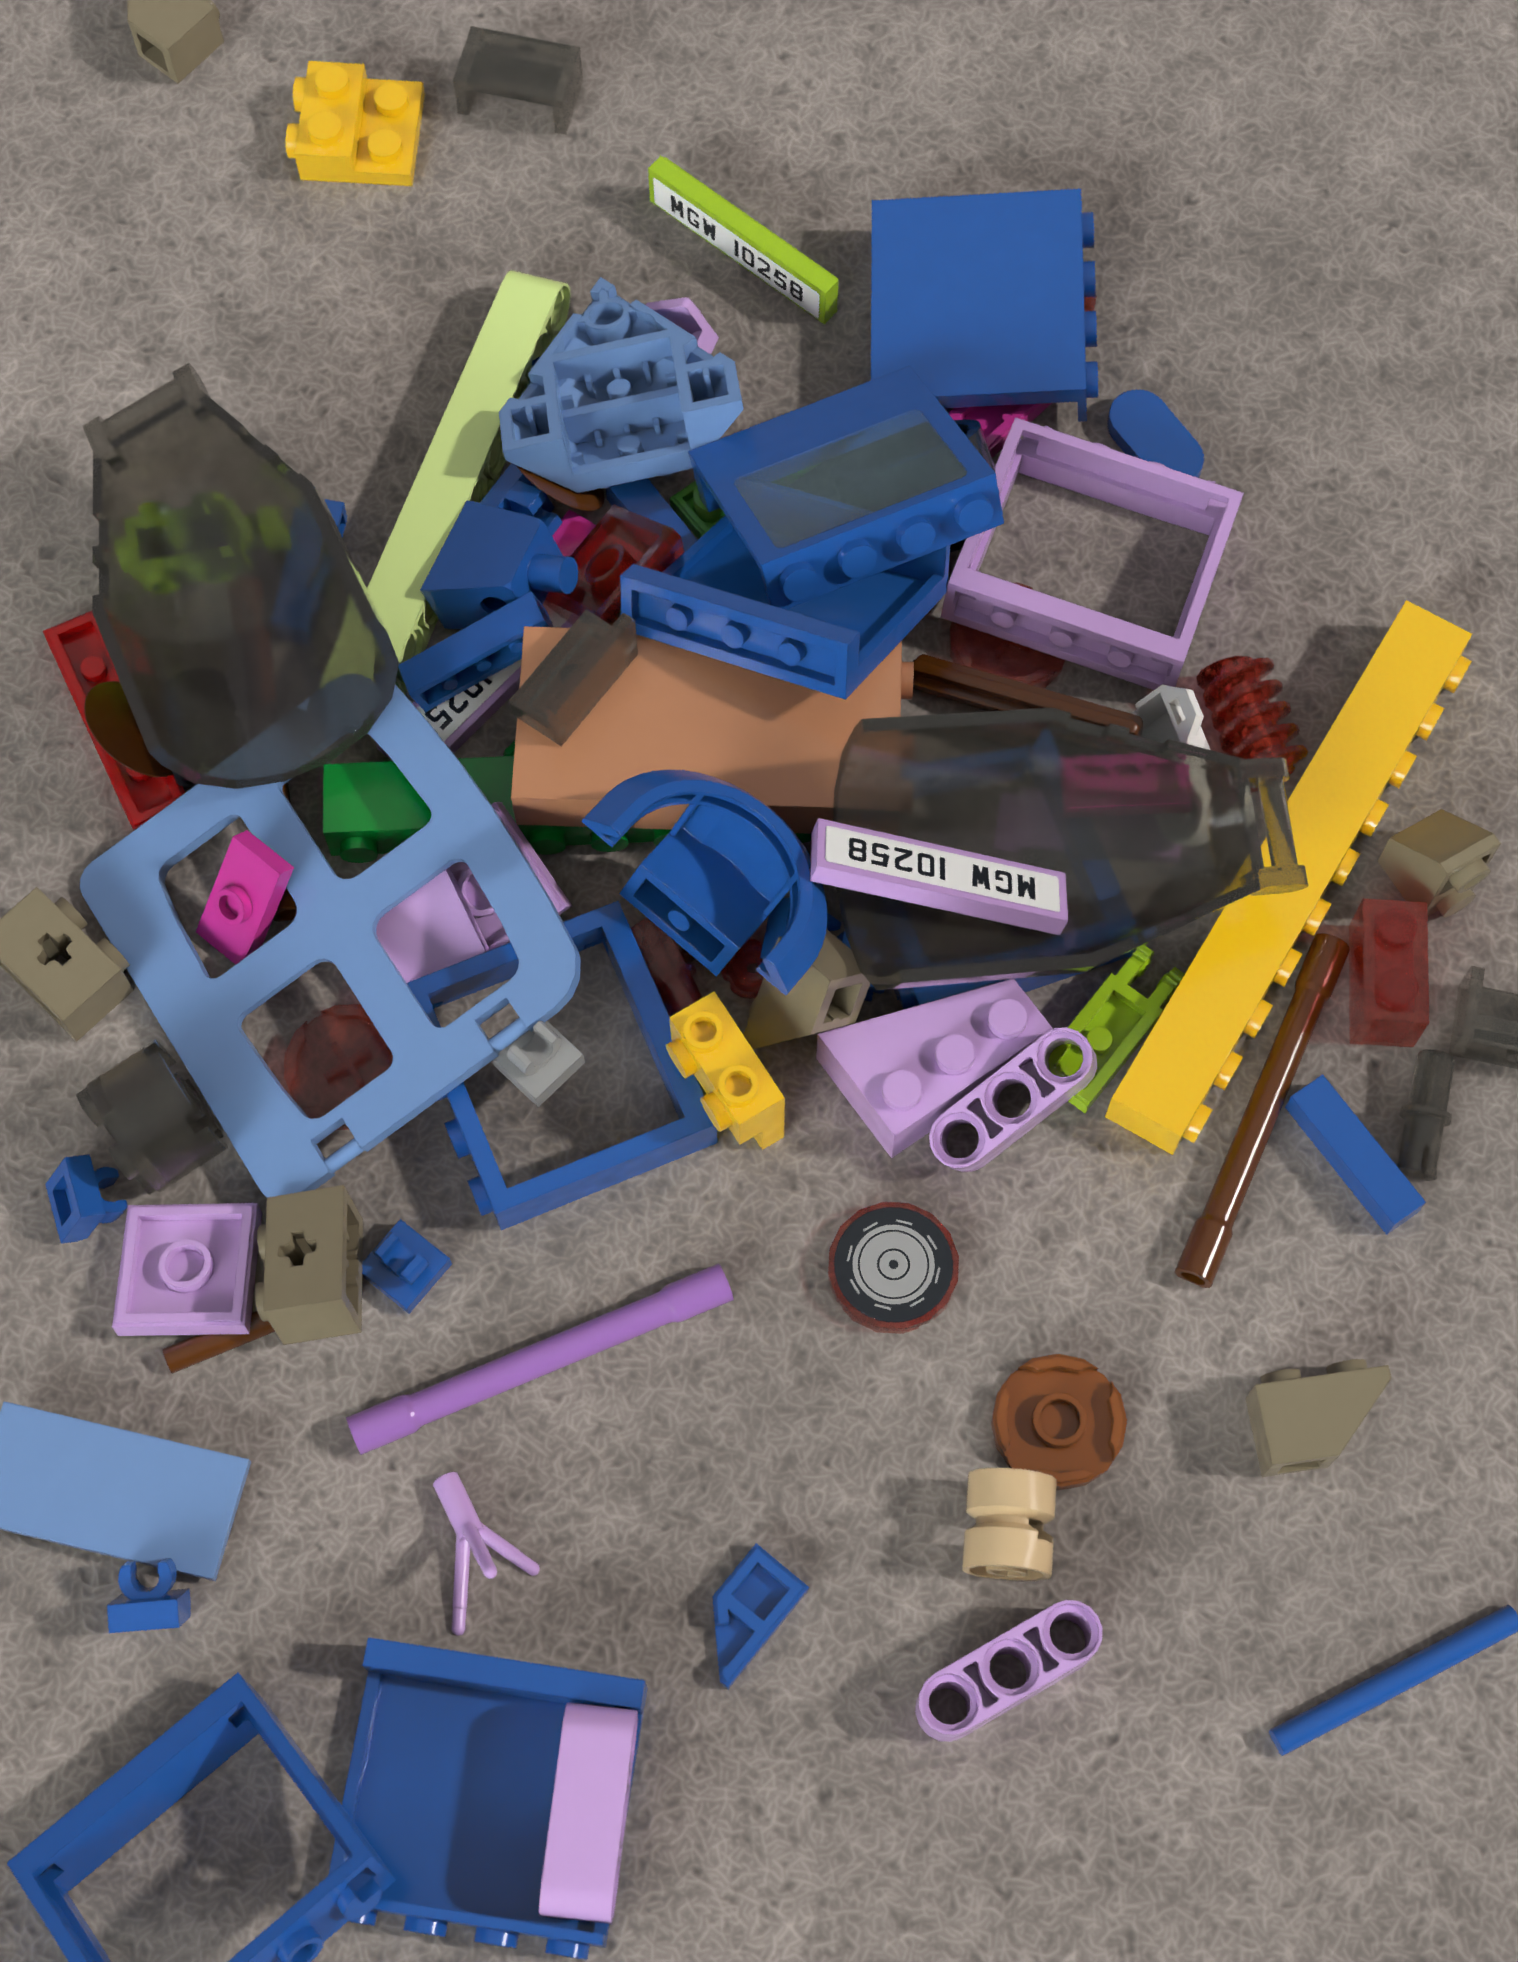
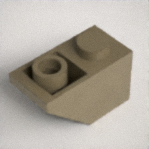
[127,0,224,84]
[1378,809,1501,921]
[743,929,876,1049]
[1245,1359,1391,1477]

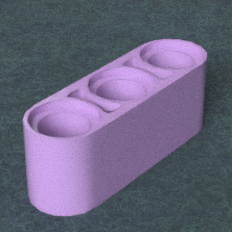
[929,1027,1097,1172]
[915,1600,1102,1742]
[539,1702,638,1924]

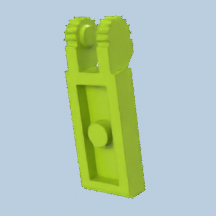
[1048,944,1185,1113]

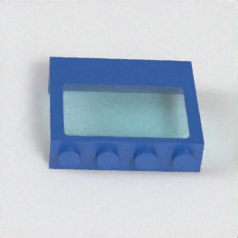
[688,366,1004,610]

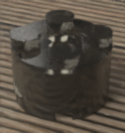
[76,1039,228,1195]

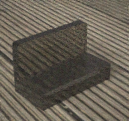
[509,609,638,747]

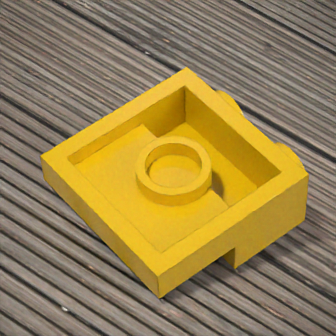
[286,61,425,186]
[666,991,785,1150]

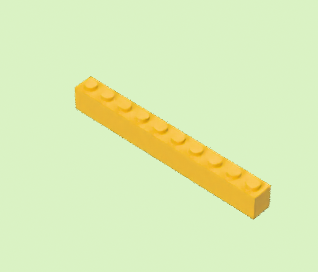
[1105,600,1472,1155]

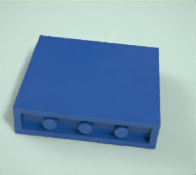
[871,189,1098,422]
[620,480,950,700]
[328,1637,648,1960]

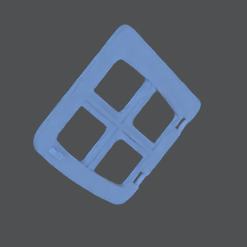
[80,673,581,1197]

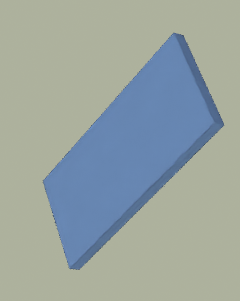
[0,1401,251,1582]

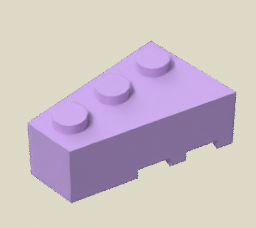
[816,978,1053,1158]

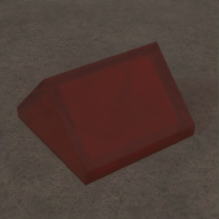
[544,505,684,629]

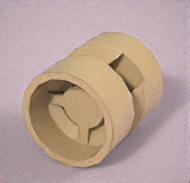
[962,1468,1057,1581]

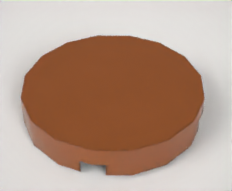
[991,1354,1127,1490]

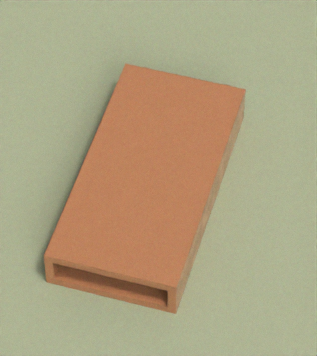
[511,626,914,835]

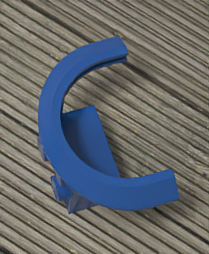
[581,769,828,996]

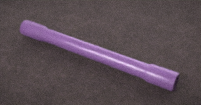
[346,1263,734,1455]

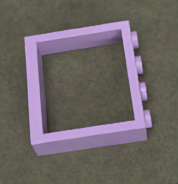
[941,417,1244,690]

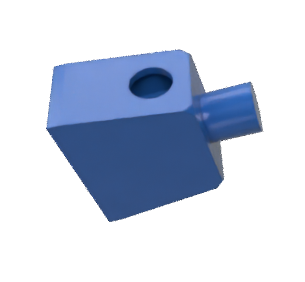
[420,501,578,629]

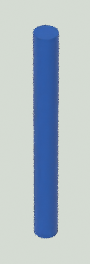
[1269,1605,1518,1756]

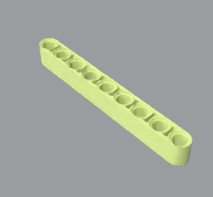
[324,270,571,696]

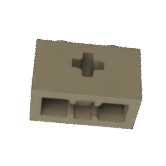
[0,887,134,1042]
[255,1185,363,1345]

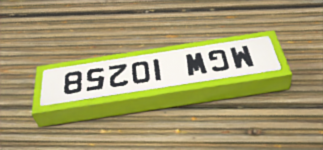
[648,156,839,325]

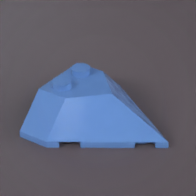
[499,277,744,493]

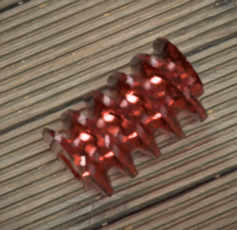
[1196,656,1308,794]

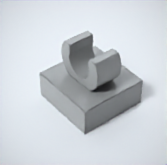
[492,1021,585,1107]

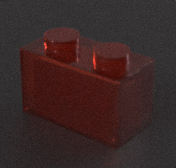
[1349,898,1429,1048]

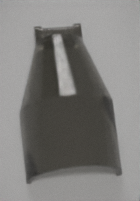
[83,363,399,789]
[833,708,1309,990]

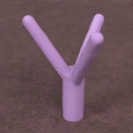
[433,1472,540,1636]

